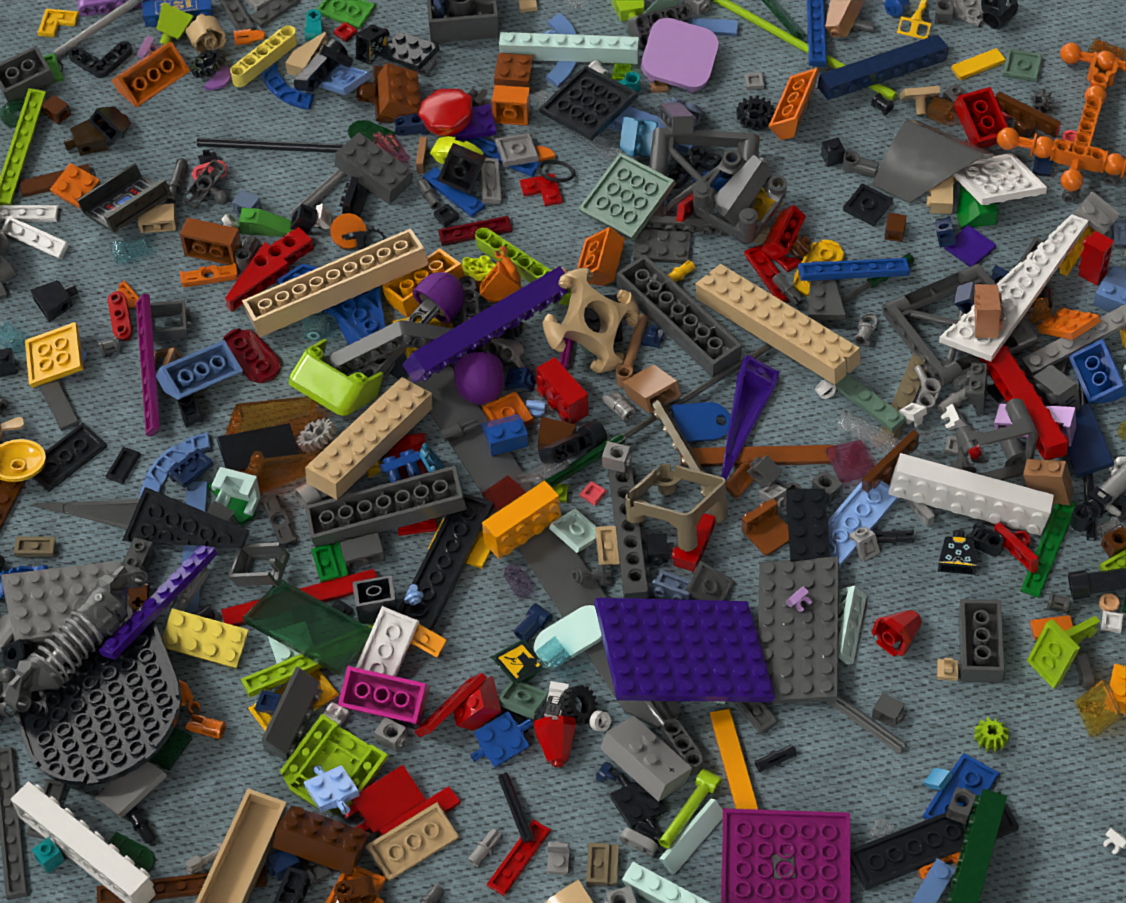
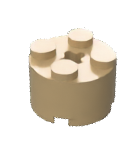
[186,14,226,54]

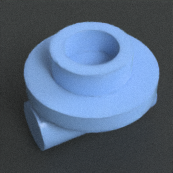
[526,400,546,417]
[404,584,424,605]

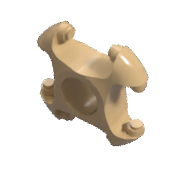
[542,268,640,373]

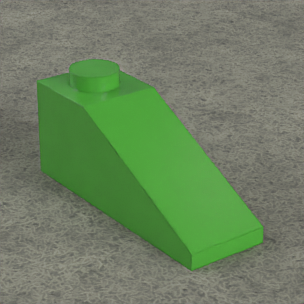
[239,208,293,237]

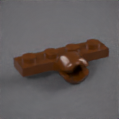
[356,65,394,123]
[995,91,1061,138]
[862,430,919,493]

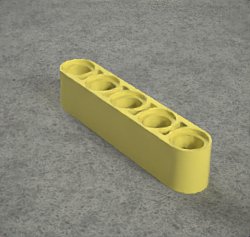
[230,25,297,87]

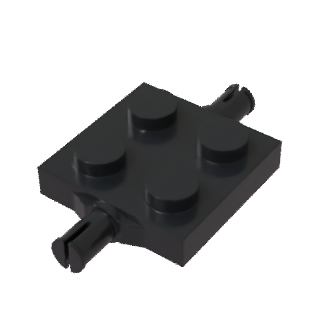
[610,773,667,829]

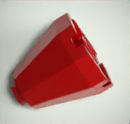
[872,610,922,656]
[534,716,576,767]

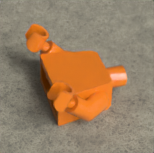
[470,246,521,303]

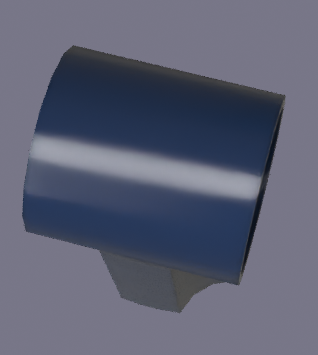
[513,603,553,643]

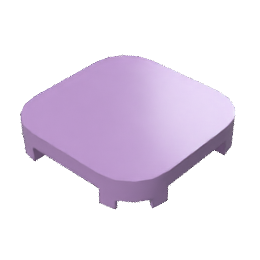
[641,18,718,93]

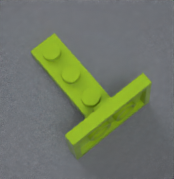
[1026,616,1101,689]

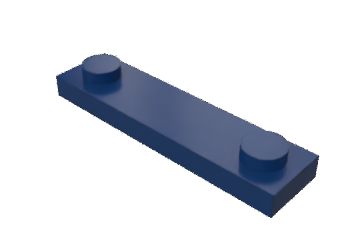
[422,166,485,218]

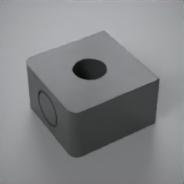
[427,0,499,43]

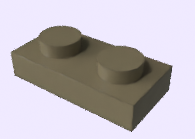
[14,536,56,557]

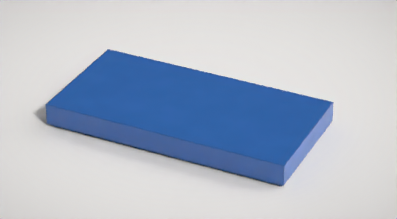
[922,753,1000,820]

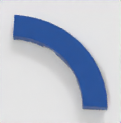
[261,62,314,110]

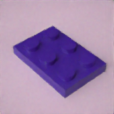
[443,104,497,141]

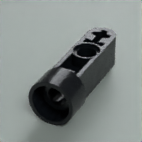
[294,39,348,92]
[539,421,607,464]
[1068,568,1126,600]

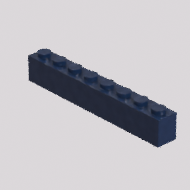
[817,34,949,100]

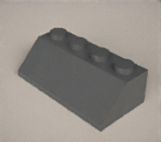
[262,667,323,760]

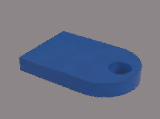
[671,402,731,443]

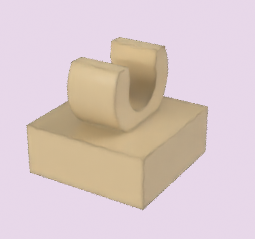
[937,658,958,681]

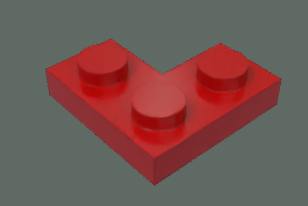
[519,173,562,207]

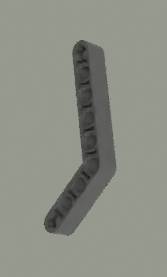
[321,320,453,375]

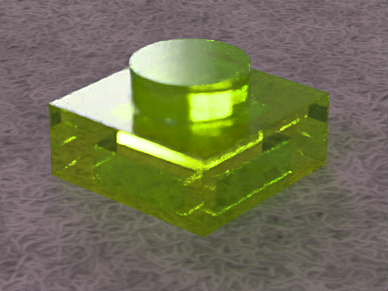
[612,63,632,81]

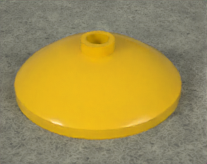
[0,439,46,482]

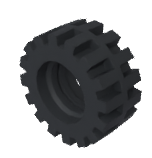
[559,685,598,723]

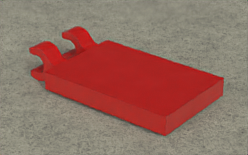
[343,765,425,834]

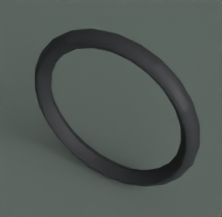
[538,160,575,183]

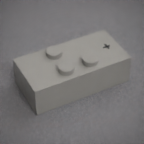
[600,716,692,802]

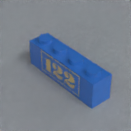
[142,0,213,27]

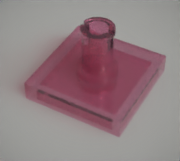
[825,440,874,483]

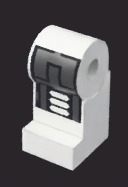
[544,681,569,720]

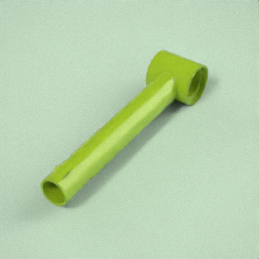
[659,768,722,849]

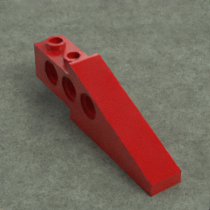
[225,227,314,312]

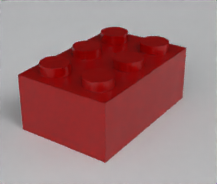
[954,87,1008,149]
[536,357,589,424]

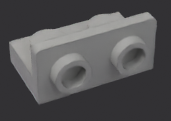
[1074,192,1120,235]

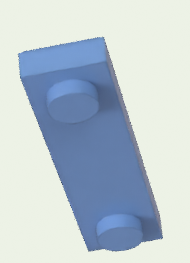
[910,858,956,903]

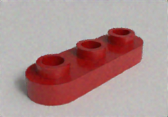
[107,291,133,341]

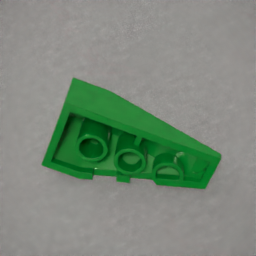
[956,184,998,229]

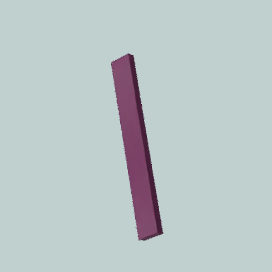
[136,294,160,436]

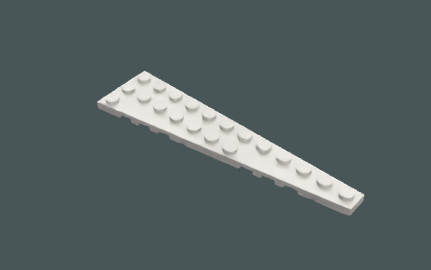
[939,215,1089,361]

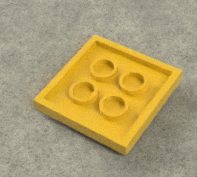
[25,322,83,388]

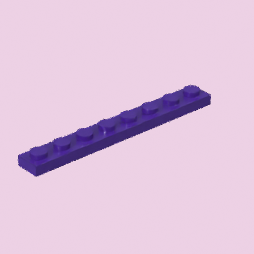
[99,545,218,659]

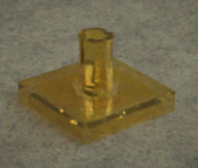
[1074,680,1124,737]

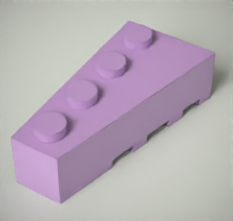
[994,404,1076,446]

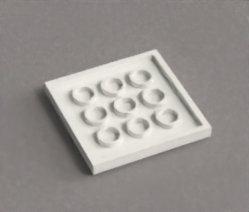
[953,153,1047,205]

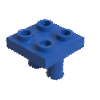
[378,449,421,483]

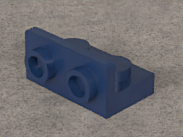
[169,448,214,488]

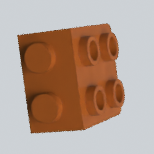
[741,498,789,556]

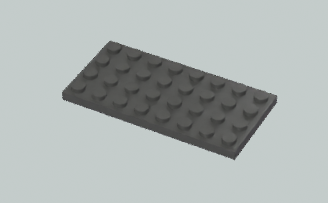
[757,557,839,704]

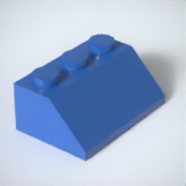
[1069,339,1126,404]

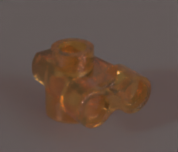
[1029,297,1052,324]

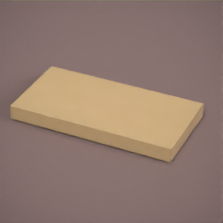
[366,802,460,882]

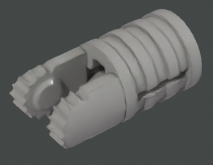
[602,391,637,423]

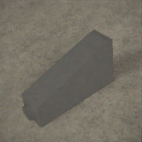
[713,155,772,227]

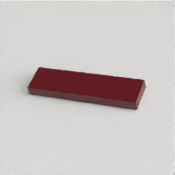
[438,216,512,246]

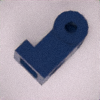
[395,113,429,136]
[935,216,956,248]

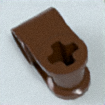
[128,582,150,613]
[334,876,377,903]

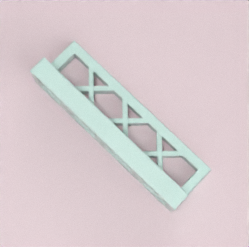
[838,585,867,664]

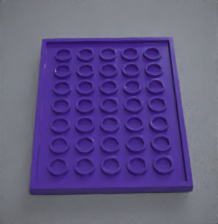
[594,598,775,702]

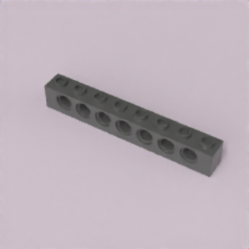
[608,465,651,599]

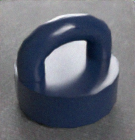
[596,762,617,783]

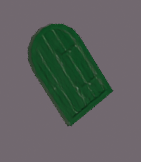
[348,120,396,144]
[107,832,154,873]

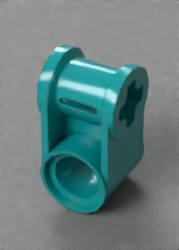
[305,9,323,41]

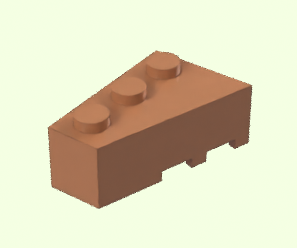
[974,284,1003,338]

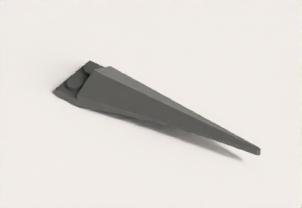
[33,499,183,529]

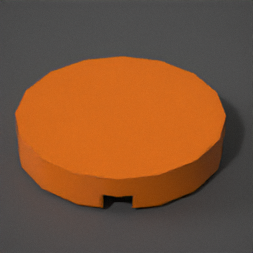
[330,213,366,249]

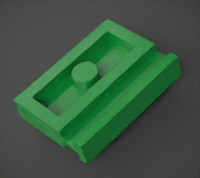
[311,541,348,583]

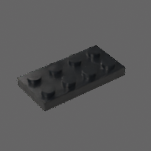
[786,488,830,562]

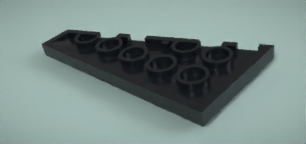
[122,487,250,549]

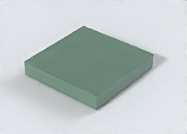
[1002,49,1043,82]
[498,678,549,719]

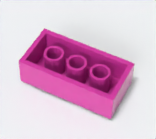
[338,666,430,726]

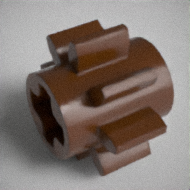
[790,235,811,257]

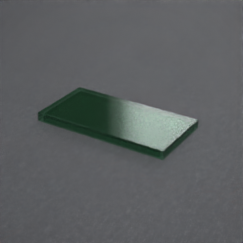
[243,580,372,675]

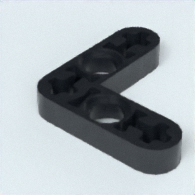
[68,41,133,78]
[668,146,733,189]

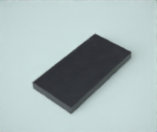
[32,423,108,492]
[216,423,301,472]

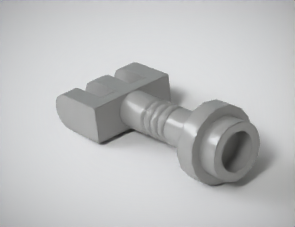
[186,842,223,875]

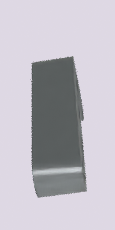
[628,4,693,49]

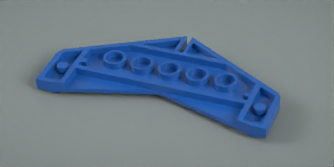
[277,264,385,369]

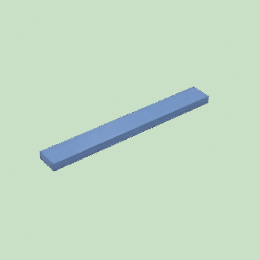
[179,481,208,614]

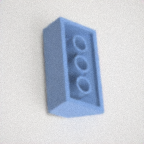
[156,340,243,400]

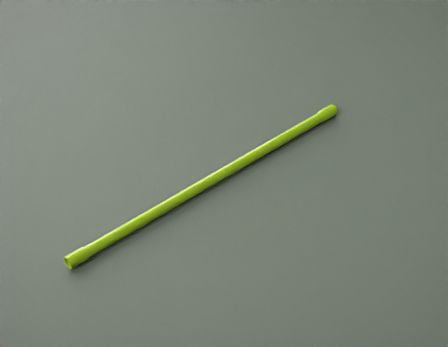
[712,0,898,101]

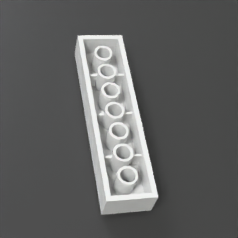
[888,453,1054,536]
[10,781,156,903]

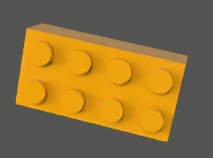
[382,248,465,318]
[482,480,561,559]

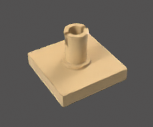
[899,86,940,115]

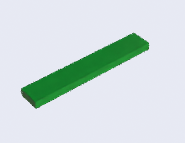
[1020,501,1077,598]

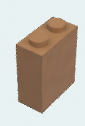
[622,364,681,413]
[1023,459,1074,505]

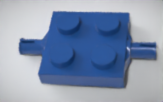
[470,711,534,768]

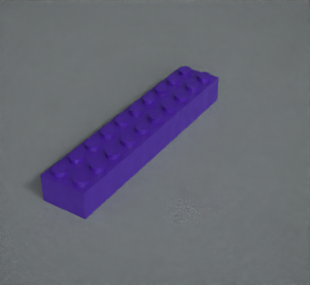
[402,266,569,383]

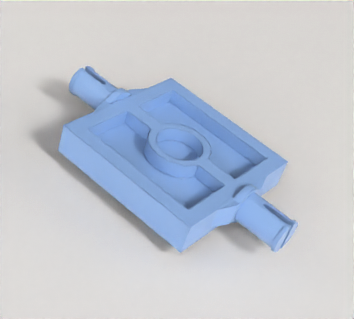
[304,765,359,815]

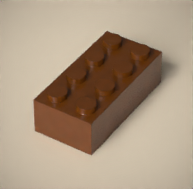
[273,805,370,875]

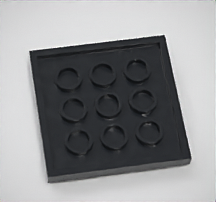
[539,65,638,141]

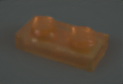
[1088,38,1126,60]

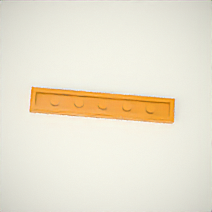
[710,708,758,809]

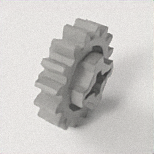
[296,418,336,453]

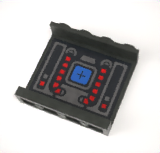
[77,163,172,233]

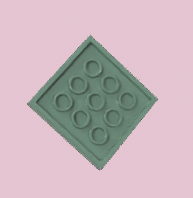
[578,153,676,241]

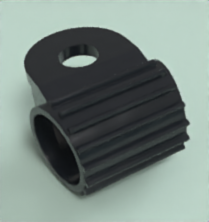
[981,0,1019,30]
[341,228,387,255]

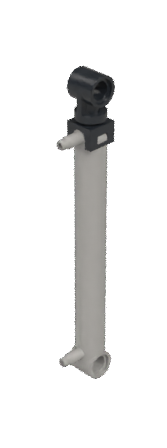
[1070,463,1126,532]

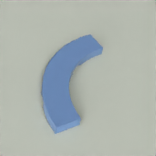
[546,13,577,88]
[140,432,211,497]

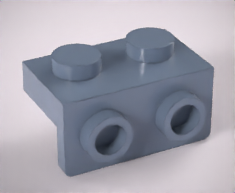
[652,570,692,600]

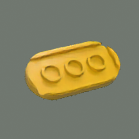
[793,239,844,297]

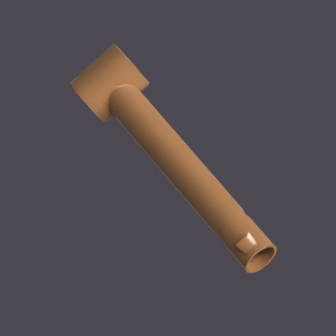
[616,313,649,388]

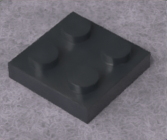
[843,183,893,226]

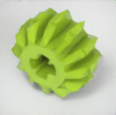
[974,717,1009,753]

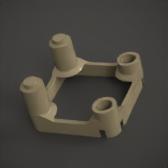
[625,464,728,551]

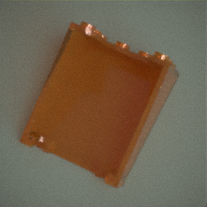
[225,396,331,494]

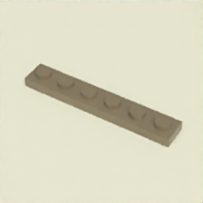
[877,354,926,447]
[652,400,707,498]

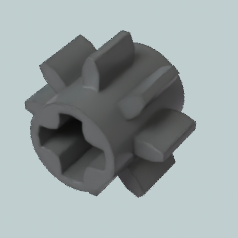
[1030,89,1054,111]

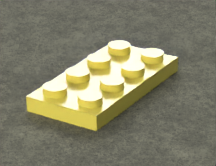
[162,609,249,669]

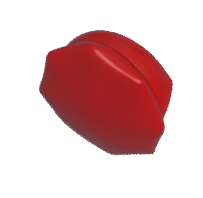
[418,89,473,136]

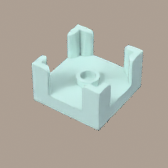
[211,467,261,516]

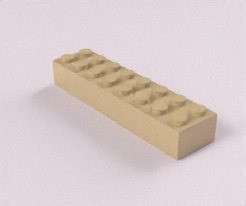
[305,377,432,500]

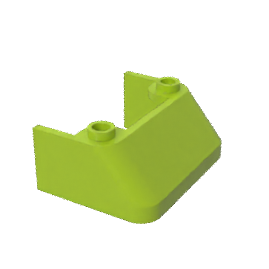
[288,339,383,416]

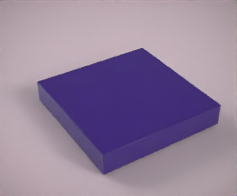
[944,225,996,267]

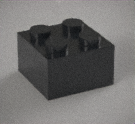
[437,143,486,194]
[353,575,398,625]

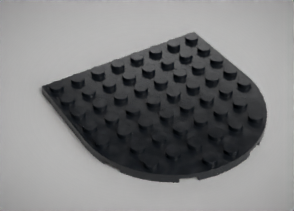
[15,620,182,786]

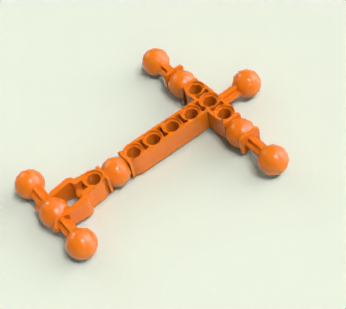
[997,43,1126,192]

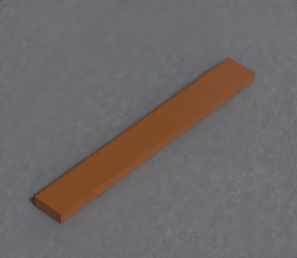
[680,445,835,467]

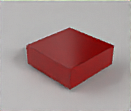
[333,22,358,42]

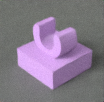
[136,35,159,58]
[785,586,812,612]

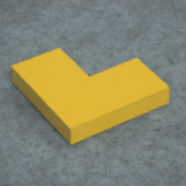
[38,9,79,38]

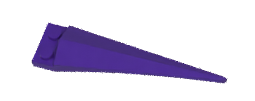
[721,354,779,481]

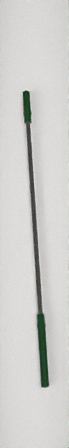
[530,254,914,490]

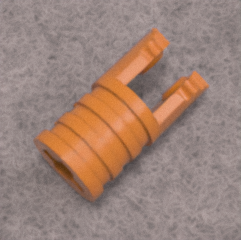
[234,29,265,46]
[185,714,226,740]

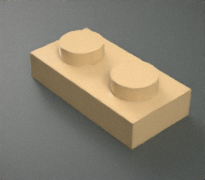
[595,526,620,566]

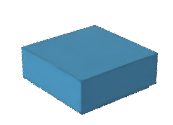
[923,768,953,791]

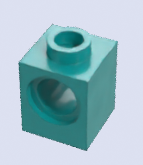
[31,837,65,874]

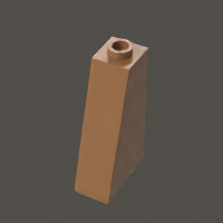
[825,0,865,38]

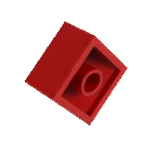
[453,676,501,731]

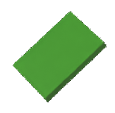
[317,0,376,30]

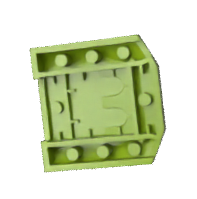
[280,714,389,815]

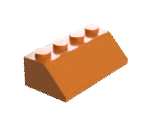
[111,41,190,108]
[769,68,819,140]

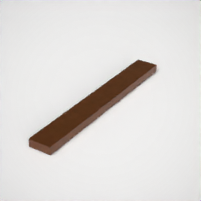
[97,866,267,903]

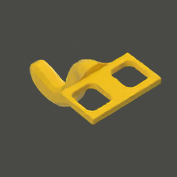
[897,0,932,39]

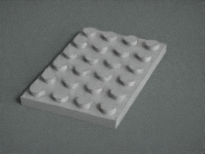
[1,561,133,642]

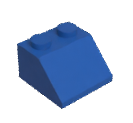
[481,414,528,456]

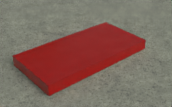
[414,673,487,737]

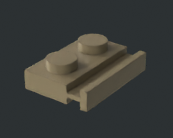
[586,843,619,886]

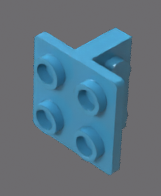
[619,117,658,157]

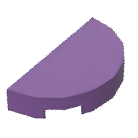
[204,65,231,91]

